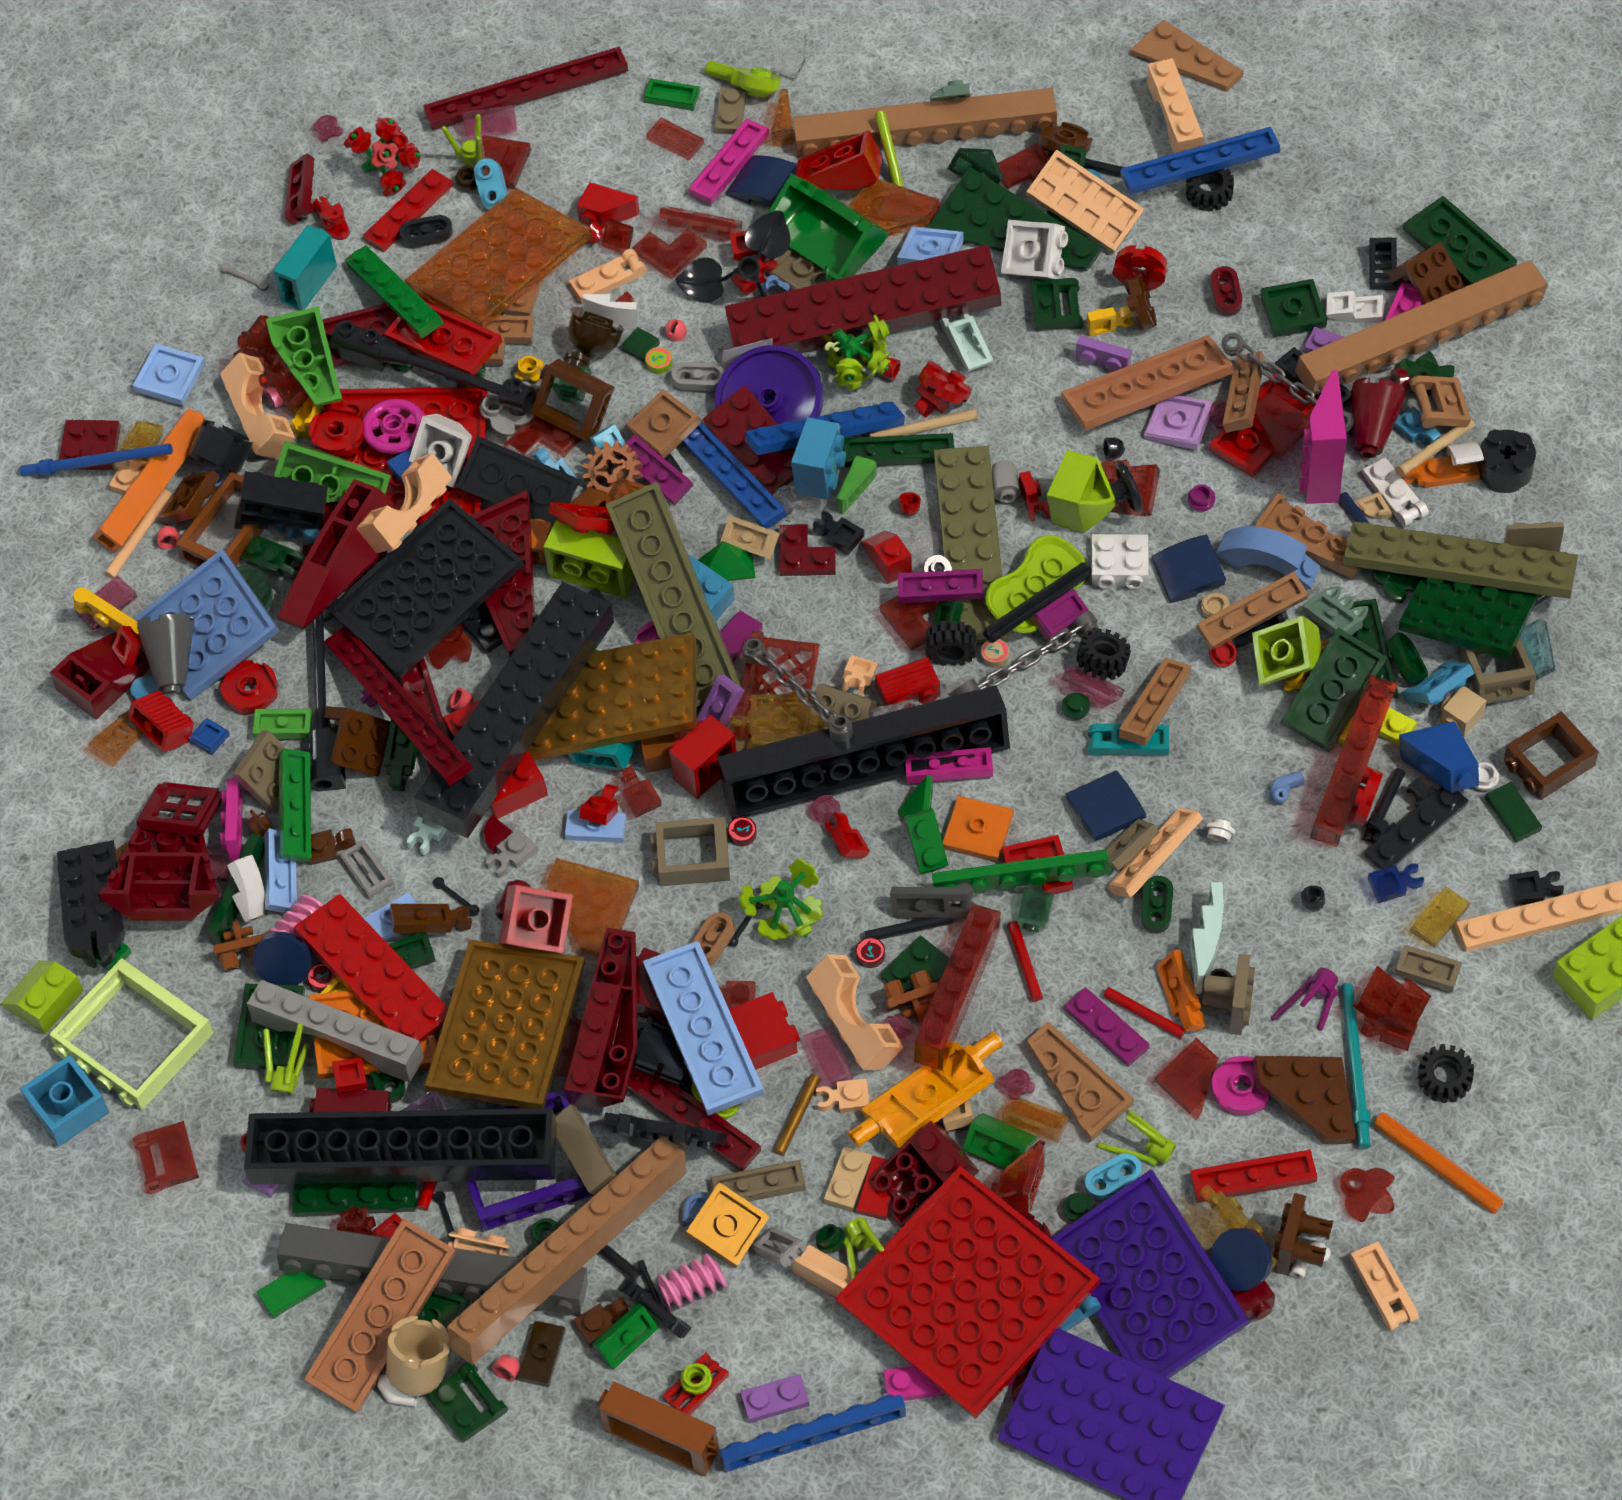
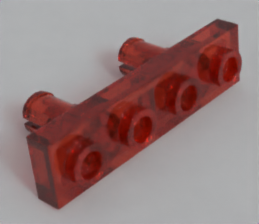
[237,315,309,412]

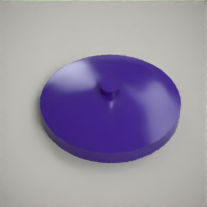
[715,345,824,425]

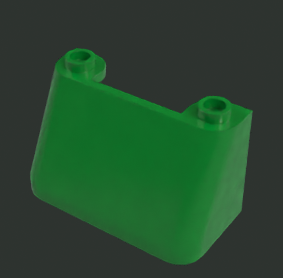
[768,173,890,281]

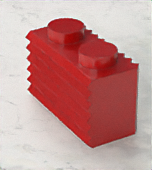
[875,657,941,713]
[128,690,194,753]

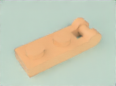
[569,249,647,304]
[1350,1242,1419,1331]

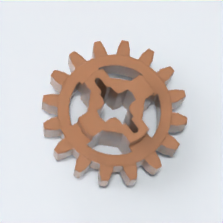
[582,441,643,499]

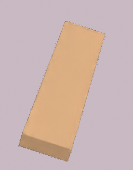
[1107,808,1203,898]

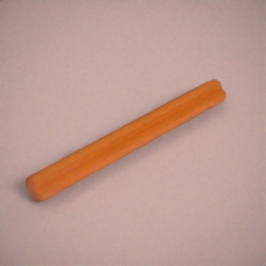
[1374,1112,1504,1214]

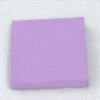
[1144,395,1213,450]

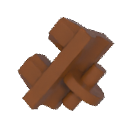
[213,920,266,971]
[884,970,940,1023]

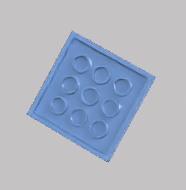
[134,549,280,700]

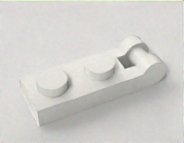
[1362,457,1429,527]

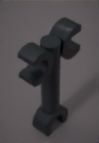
[617,1278,691,1338]

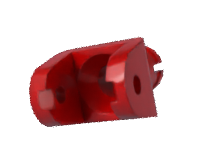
[313,196,350,240]

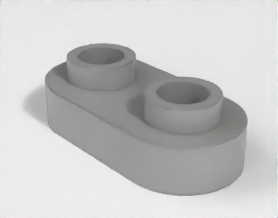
[671,362,725,391]

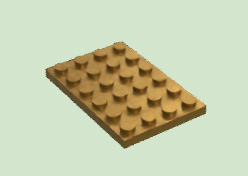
[528,632,697,760]
[425,939,585,1109]

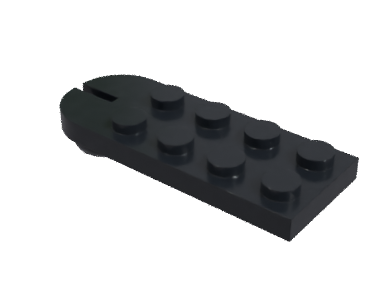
[57,840,125,968]

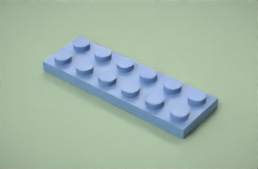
[643,941,764,1115]

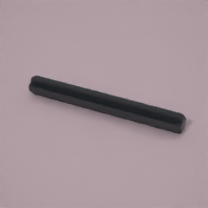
[983,563,1092,643]

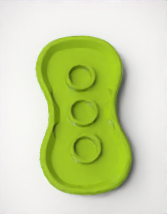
[985,535,1088,633]

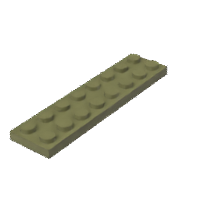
[934,446,1009,645]
[605,481,743,709]
[1343,521,1578,599]

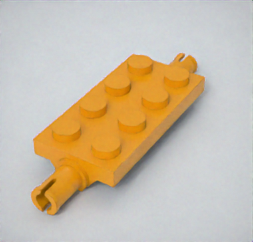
[847,1031,1003,1149]

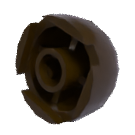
[568,310,624,359]

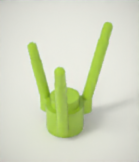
[441,114,483,166]
[263,1023,309,1093]
[1097,1110,1177,1167]
[843,1217,884,1280]

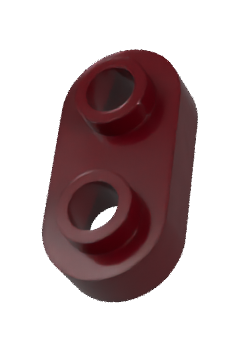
[1210,266,1242,316]

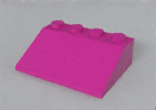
[1299,370,1347,504]

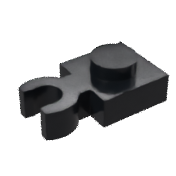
[813,511,865,555]
[1508,870,1564,906]

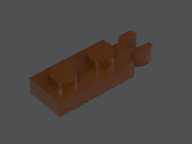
[389,904,472,933]

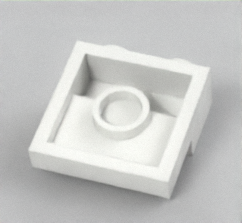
[1001,220,1068,279]
[1092,534,1149,589]

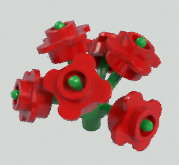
[343,117,420,196]

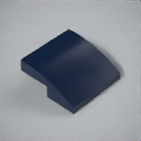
[726,155,797,207]
[1152,534,1226,603]
[1065,770,1147,841]

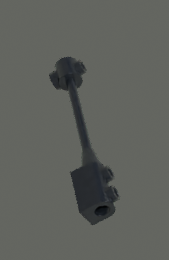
[331,320,536,416]
[301,598,346,792]

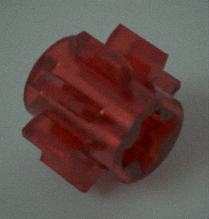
[337,1206,376,1236]

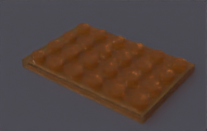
[405,188,592,328]

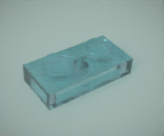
[1520,618,1556,681]

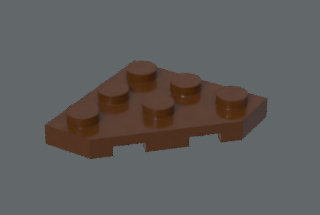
[1252,1056,1356,1144]

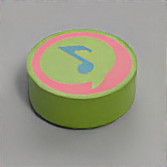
[645,347,673,374]

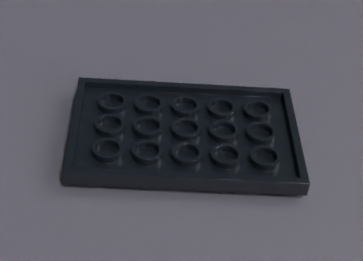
[327,498,524,678]

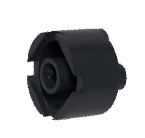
[189,419,254,474]
[1477,429,1536,493]

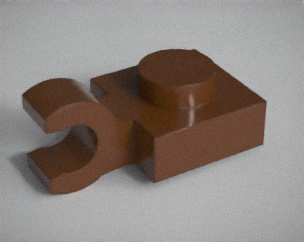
[308,828,356,865]
[573,1297,629,1347]

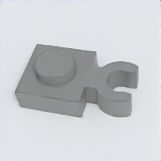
[485,829,538,878]

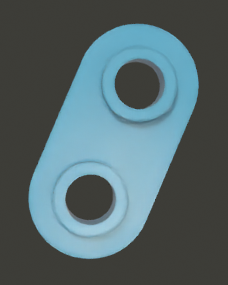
[474,158,509,211]
[1085,1153,1142,1201]

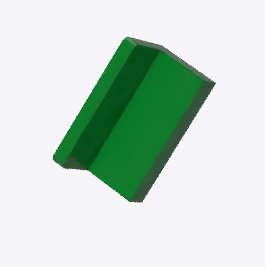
[962,1113,1037,1173]

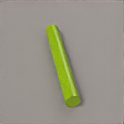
[875,111,904,190]

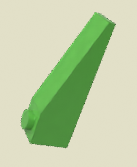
[266,306,343,407]
[274,440,391,502]

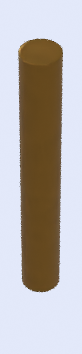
[773,1074,821,1156]

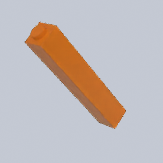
[92,408,205,553]

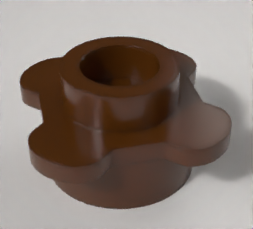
[247,810,273,838]

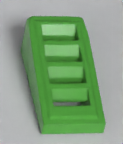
[836,456,877,515]

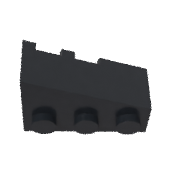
[234,471,328,529]

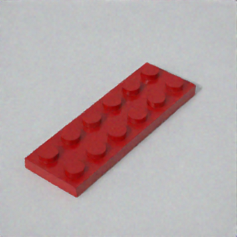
[294,893,448,1044]

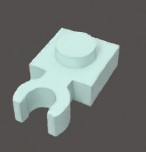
[407,816,447,855]

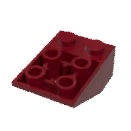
[50,632,150,720]
[864,1120,979,1227]

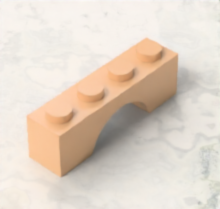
[1147,58,1203,153]
[220,353,295,459]
[356,453,452,554]
[806,954,904,1070]

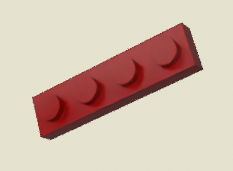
[363,169,453,253]
[1190,1149,1318,1203]

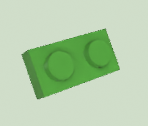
[253,709,313,739]

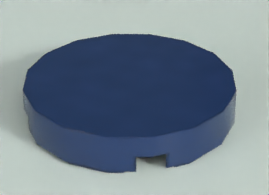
[253,931,312,985]
[1210,1227,1273,1291]

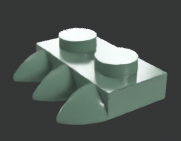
[929,80,970,101]
[1302,586,1368,635]

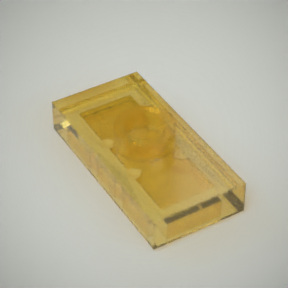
[1410,886,1470,948]

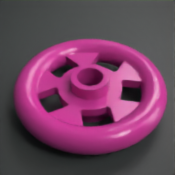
[363,399,425,454]

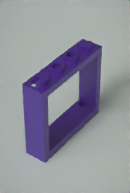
[466,1089,596,1232]

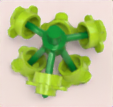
[824,314,891,390]

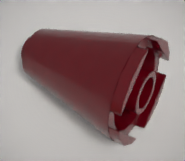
[1351,378,1406,458]

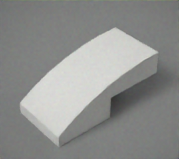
[1326,291,1385,323]
[583,294,637,329]
[1446,442,1484,466]
[227,855,266,922]

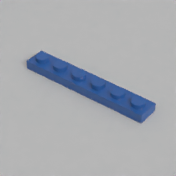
[1121,126,1280,195]
[745,401,905,455]
[681,423,787,529]
[720,1394,906,1473]

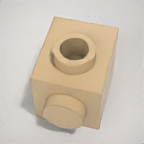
[1440,686,1487,737]

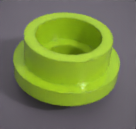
[680,1363,712,1395]

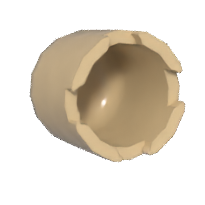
[386,1316,450,1396]

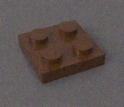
[157,470,220,526]

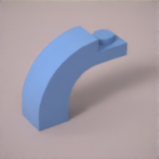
[1216,526,1320,590]

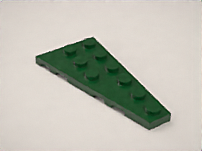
[927,167,1102,271]

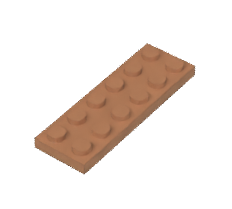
[1061,335,1234,431]
[304,1218,457,1412]

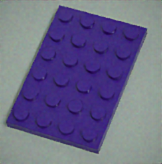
[1051,1169,1251,1379]
[998,1328,1225,1500]

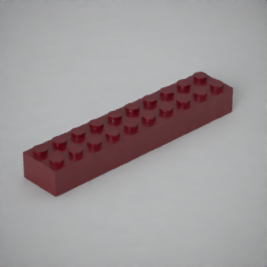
[724,244,1002,353]

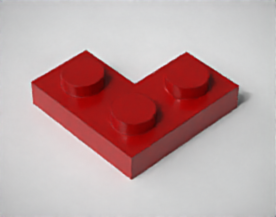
[1001,835,1073,896]

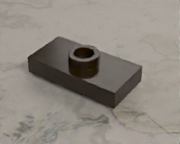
[518,1320,566,1387]

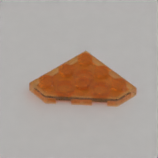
[849,179,940,236]
[546,858,639,957]

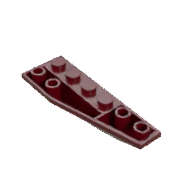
[278,479,400,630]
[564,928,638,1109]

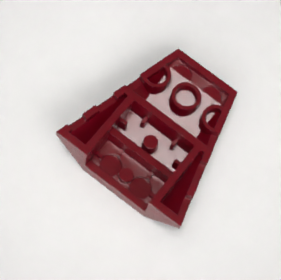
[99,819,218,921]

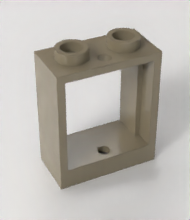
[1459,638,1536,703]
[651,817,730,886]

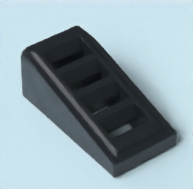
[1369,238,1397,290]

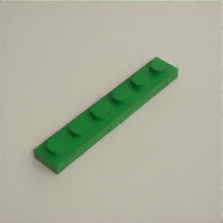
[344,245,444,338]
[932,849,1112,894]

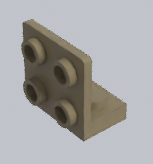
[1504,521,1564,552]
[802,684,879,735]

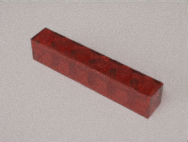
[1310,675,1397,847]
[914,904,1001,1071]

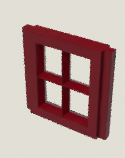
[136,782,222,836]

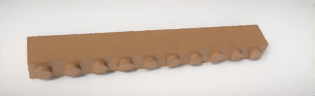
[793,88,1057,157]
[1295,260,1548,395]
[447,1135,686,1365]

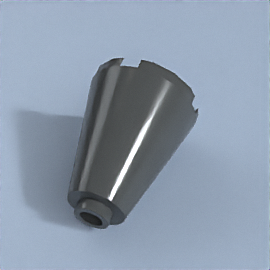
[137,614,194,694]

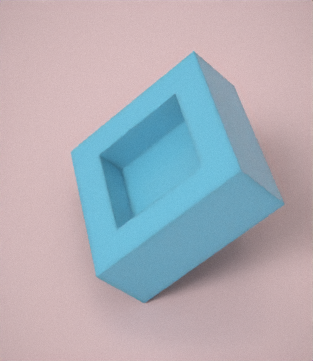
[589,424,625,456]

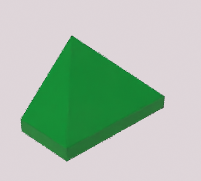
[698,541,756,581]
[898,775,933,821]

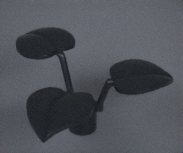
[676,211,791,302]

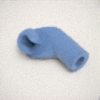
[1269,771,1305,804]

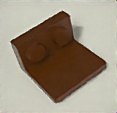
[1386,241,1466,304]
[324,706,390,777]

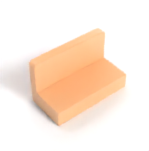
[791,1245,859,1297]

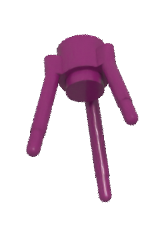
[1271,967,1339,1031]

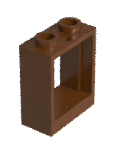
[531,359,615,442]
[1504,711,1599,800]

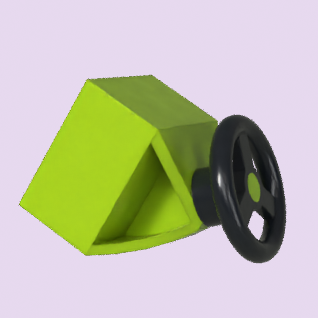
[1047,450,1143,533]

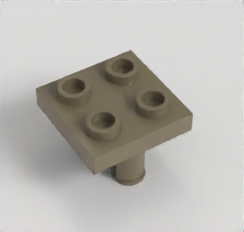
[232,730,286,811]
[1202,954,1255,1035]

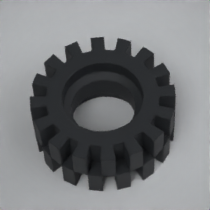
[1186,168,1234,212]
[925,620,976,666]
[1076,628,1131,680]
[1417,1044,1474,1103]

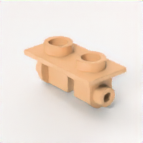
[448,1227,512,1256]

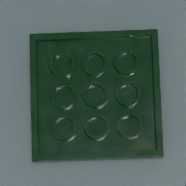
[1398,577,1540,660]

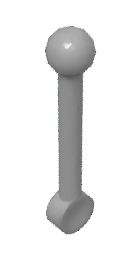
[220,263,269,291]

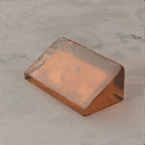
[1002,1095,1070,1143]

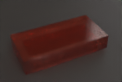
[646,117,704,161]

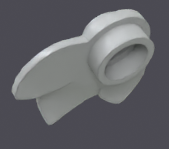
[480,395,534,436]

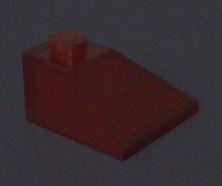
[990,1140,1046,1214]

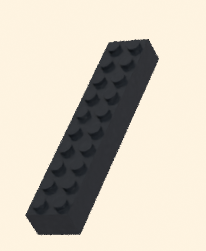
[414,582,614,838]
[717,685,1010,820]
[244,1108,557,1185]

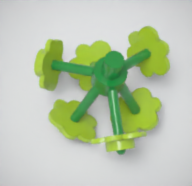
[739,858,823,940]

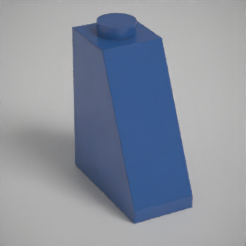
[1399,721,1479,793]

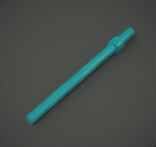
[1341,983,1371,1149]

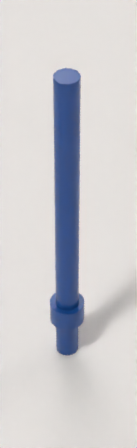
[20,443,173,476]

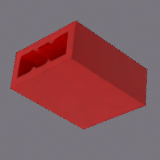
[729,992,800,1070]

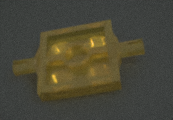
[731,694,829,748]
[1199,1185,1278,1269]

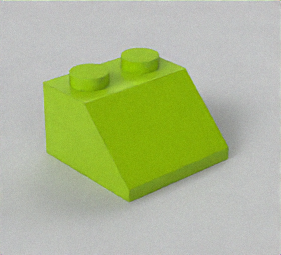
[1252,615,1322,686]
[0,960,84,1035]

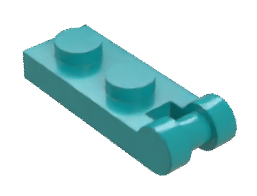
[1088,723,1169,756]

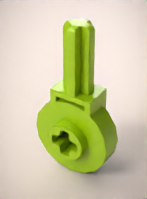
[705,60,782,98]

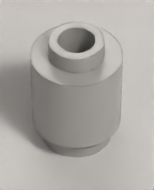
[992,460,1021,503]

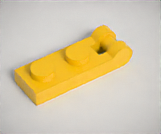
[73,587,139,634]

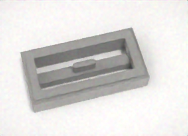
[339,840,394,899]
[750,1227,807,1268]

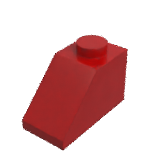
[577,182,640,227]
[861,530,912,584]

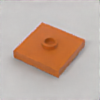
[943,796,1014,862]

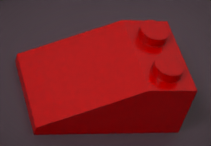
[795,130,883,190]

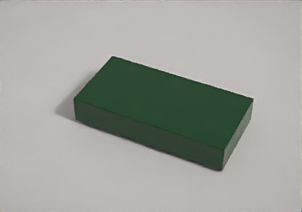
[1485,782,1542,843]

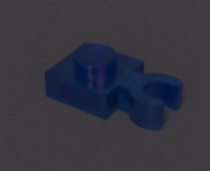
[1367,863,1424,903]

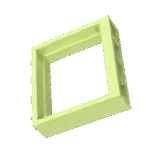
[49,958,214,1110]

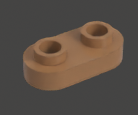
[692,912,735,966]

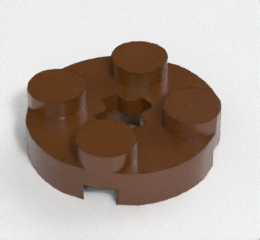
[1039,121,1093,154]
[1124,276,1157,332]

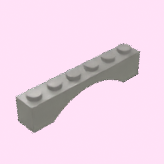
[247,980,424,1083]

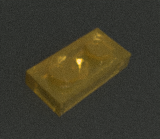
[121,421,163,462]

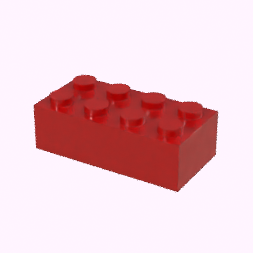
[443,699,548,819]

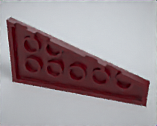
[471,490,535,657]

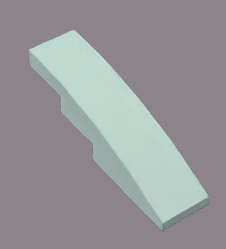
[938,314,994,372]
[1190,882,1224,994]

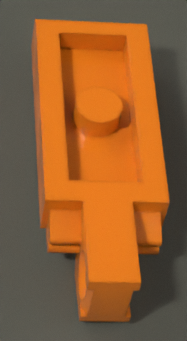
[1402,456,1480,488]
[1156,950,1206,1032]

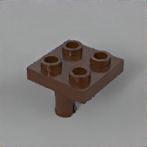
[1272,1193,1334,1276]

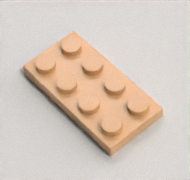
[1026,149,1144,254]

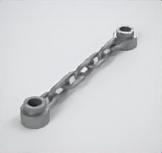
[1221,332,1354,434]
[956,611,1099,695]
[742,638,853,742]

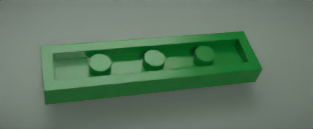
[279,748,311,863]

